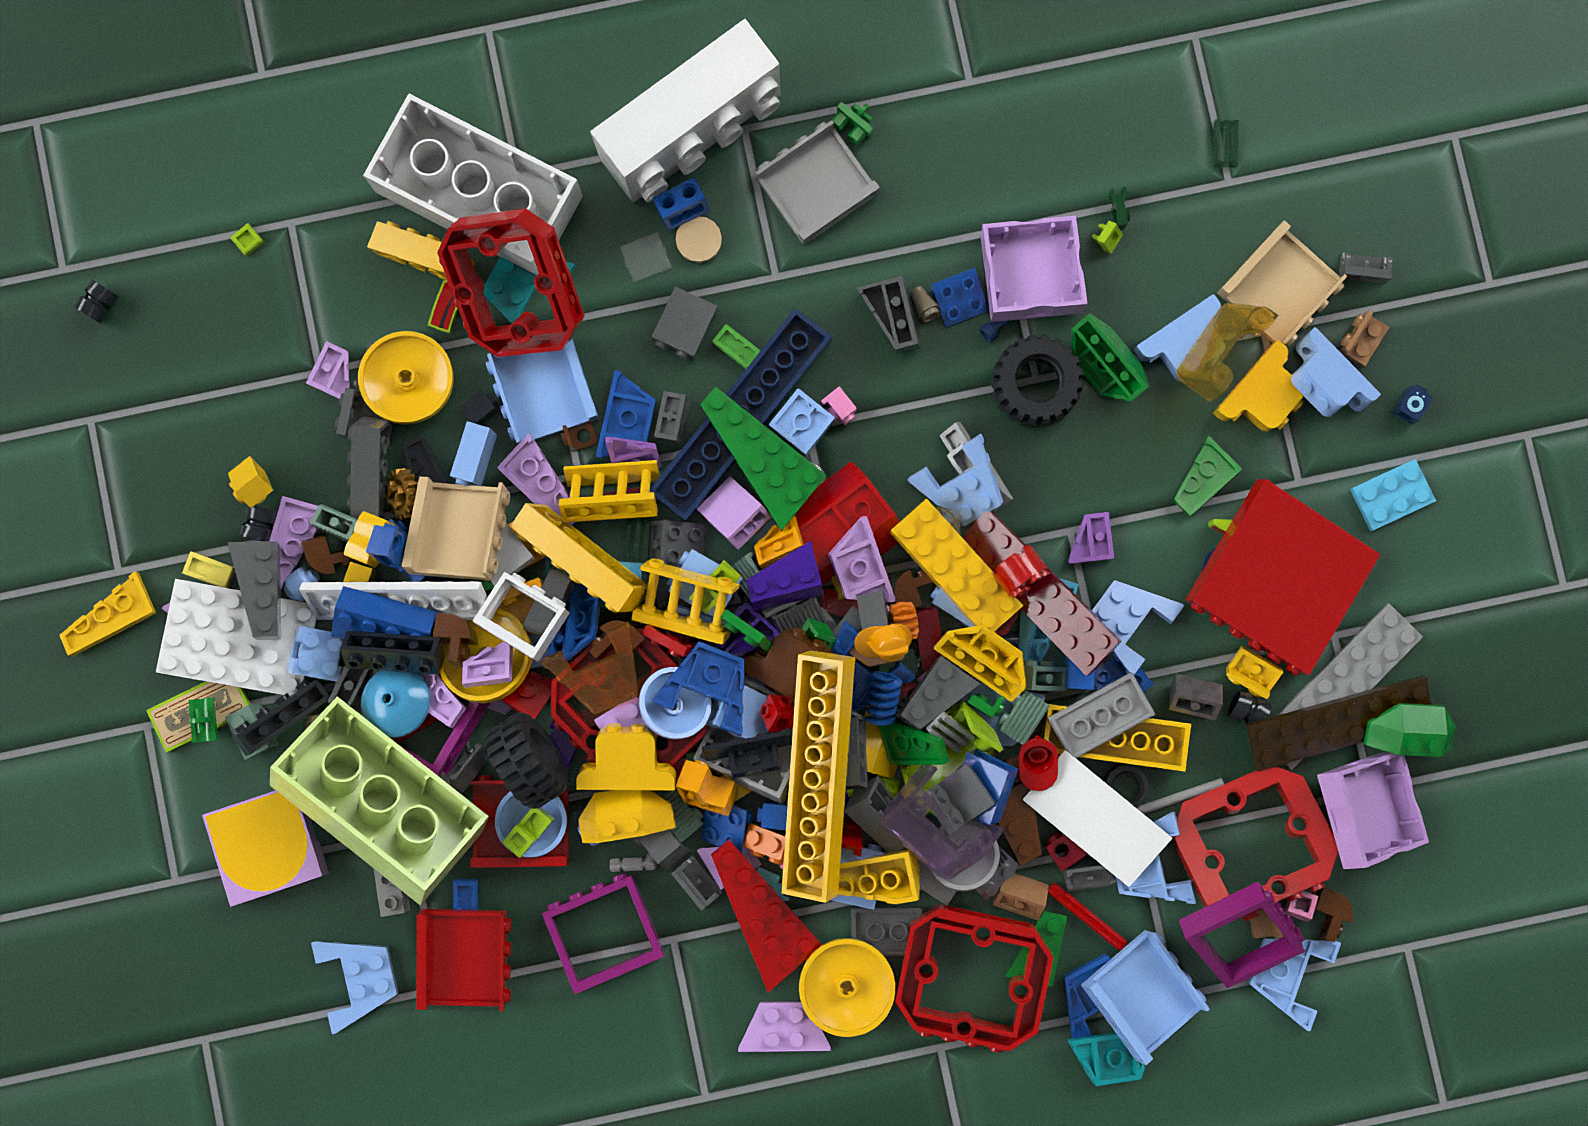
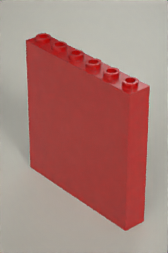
[1185,479,1381,676]

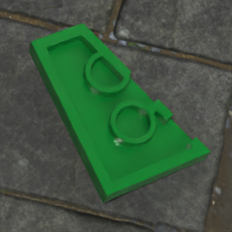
[1174,436,1242,518]
[1005,910,1067,987]

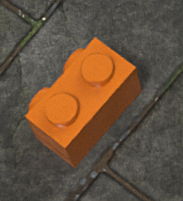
[743,823,786,865]

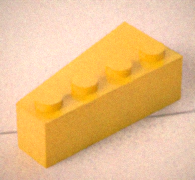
[367,221,476,280]

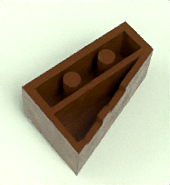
[997,781,1042,865]

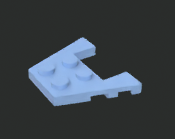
[907,434,1003,526]
[1092,580,1184,675]
[1115,812,1196,904]
[1248,938,1341,1031]
[311,941,399,1034]

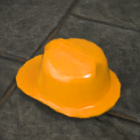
[854,624,912,662]

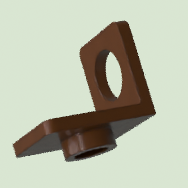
[561,422,598,452]

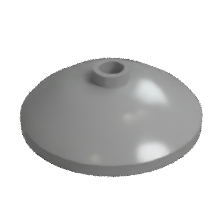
[927,820,1000,891]

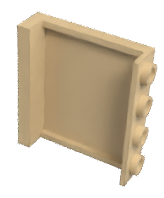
[1217,220,1347,346]
[402,476,510,581]

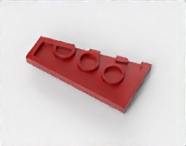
[500,672,553,719]

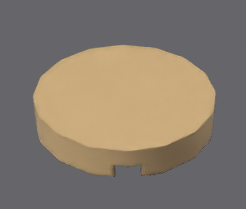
[676,216,722,264]

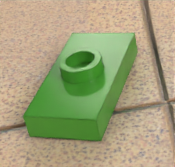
[712,324,761,369]

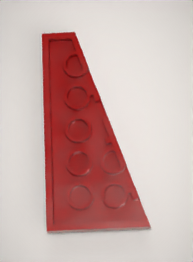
[711,839,822,992]

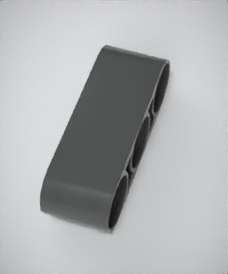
[523,568,575,637]

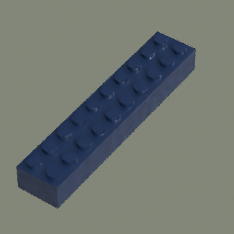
[650,308,832,522]

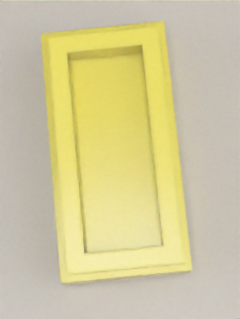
[182,551,235,589]

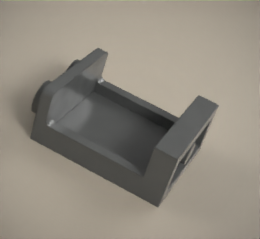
[652,287,719,361]

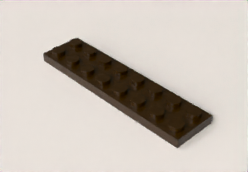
[1246,675,1431,771]

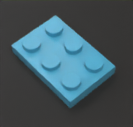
[1350,459,1436,531]

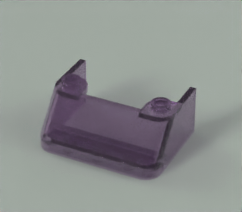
[881,765,1004,879]

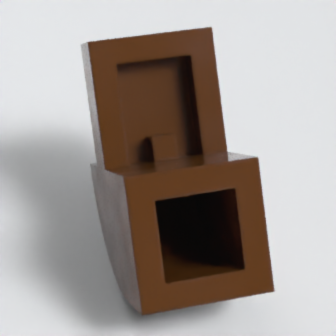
[302,534,353,574]
[893,570,934,609]
[433,614,478,668]
[589,621,646,659]
[1314,887,1353,943]

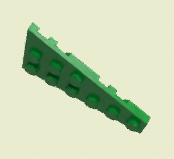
[700,386,826,531]

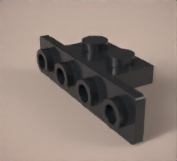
[702,728,793,779]

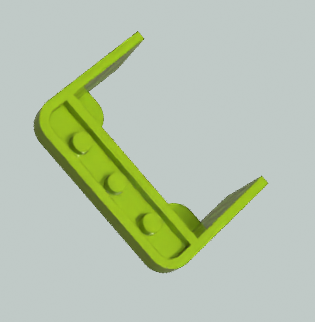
[900,699,1003,816]

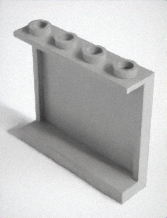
[756,120,880,246]

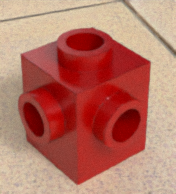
[760,694,795,733]

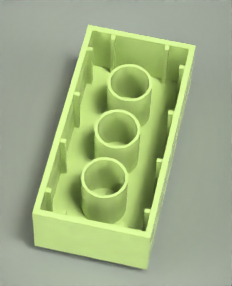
[270,697,489,905]

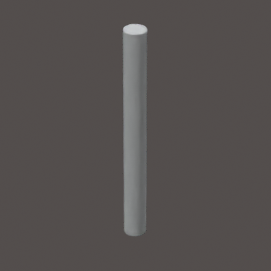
[1137,778,1224,814]

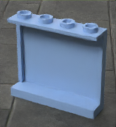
[486,340,599,444]
[1081,930,1210,1065]

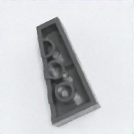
[347,416,391,518]
[228,541,281,640]

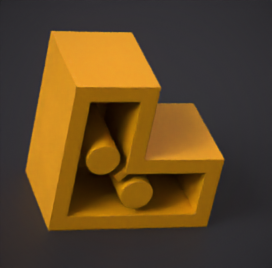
[676,760,739,817]

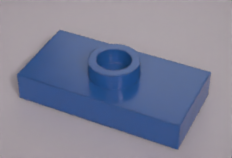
[453,879,478,910]

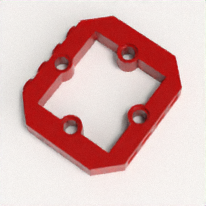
[437,208,585,357]
[551,628,708,766]
[1171,766,1338,922]
[895,904,1054,1053]

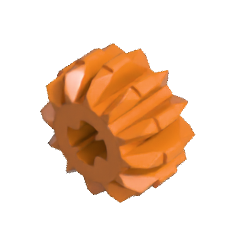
[888,602,919,640]

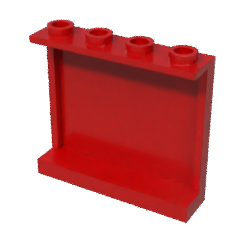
[470,775,569,868]
[416,909,511,1011]

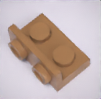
[1340,310,1389,368]

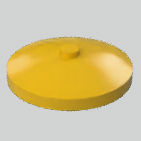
[358,331,454,424]
[440,609,532,703]
[799,938,895,1037]

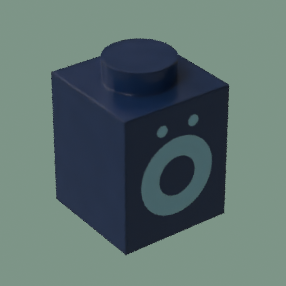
[1392,385,1433,424]

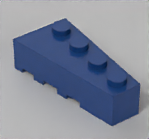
[331,586,437,638]

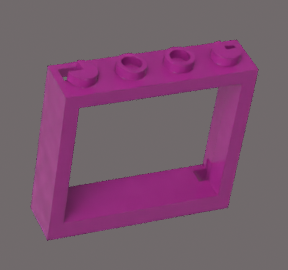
[386,697,491,777]
[542,872,665,994]
[1179,882,1305,989]

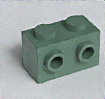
[1023,660,1067,691]

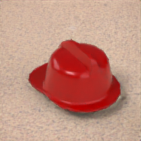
[1019,735,1058,791]

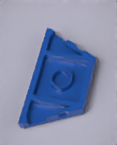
[596,370,656,459]

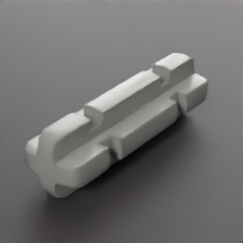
[610,857,656,872]

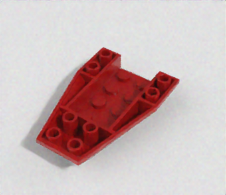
[795,461,900,584]

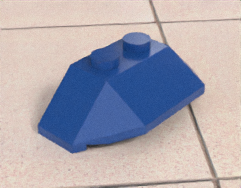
[546,582,602,664]

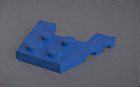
[831,620,916,712]
[651,642,744,736]
[1063,953,1111,1038]

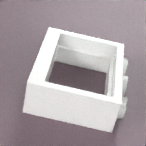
[473,572,569,662]

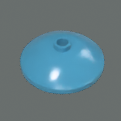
[361,670,430,738]

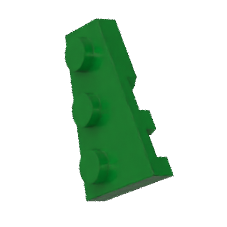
[878,722,949,765]

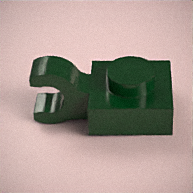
[1108,186,1130,230]

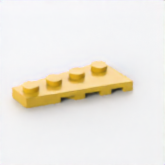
[59,571,156,657]

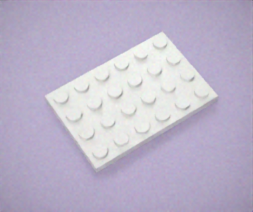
[156,579,317,696]

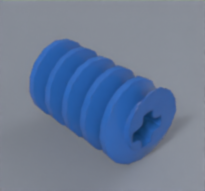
[865,671,902,725]

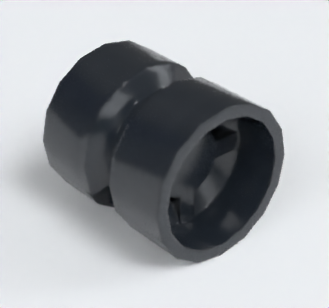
[73,280,119,324]
[239,505,278,542]
[1227,689,1272,724]

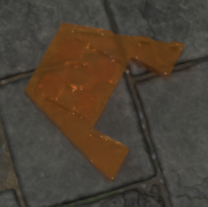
[541,622,639,715]

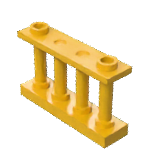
[559,460,660,522]
[632,559,740,645]

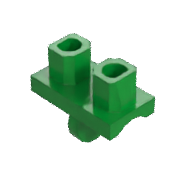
[832,102,873,145]
[189,697,218,743]

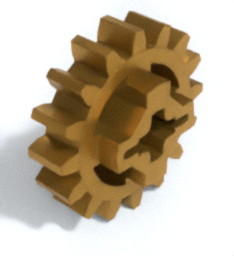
[385,468,418,520]

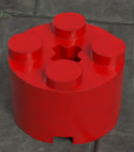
[992,544,1050,599]

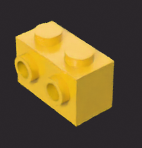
[228,456,273,508]

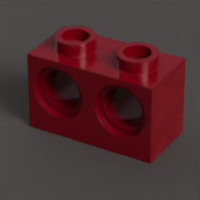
[1043,832,1088,871]

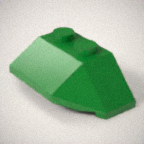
[1071,314,1149,401]
[1363,703,1456,757]

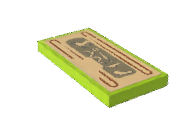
[146,681,250,753]

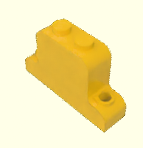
[1213,339,1304,432]
[576,723,676,791]

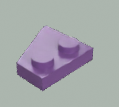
[605,437,662,468]
[1068,512,1114,564]

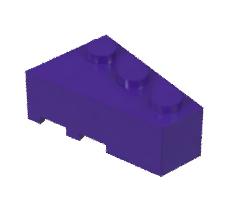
[746,541,824,612]
[705,602,779,659]

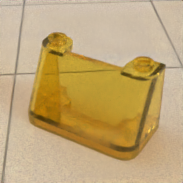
[1177,303,1279,402]

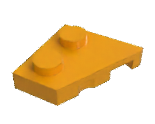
[754,515,803,569]

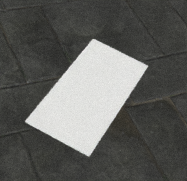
[1023,750,1172,887]

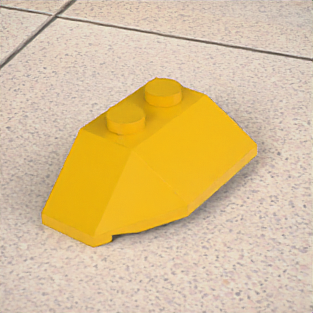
[933,625,1026,702]
[578,790,676,843]

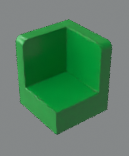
[801,618,837,650]

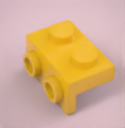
[1226,645,1283,699]

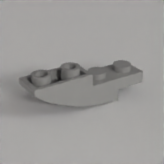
[939,422,1013,512]

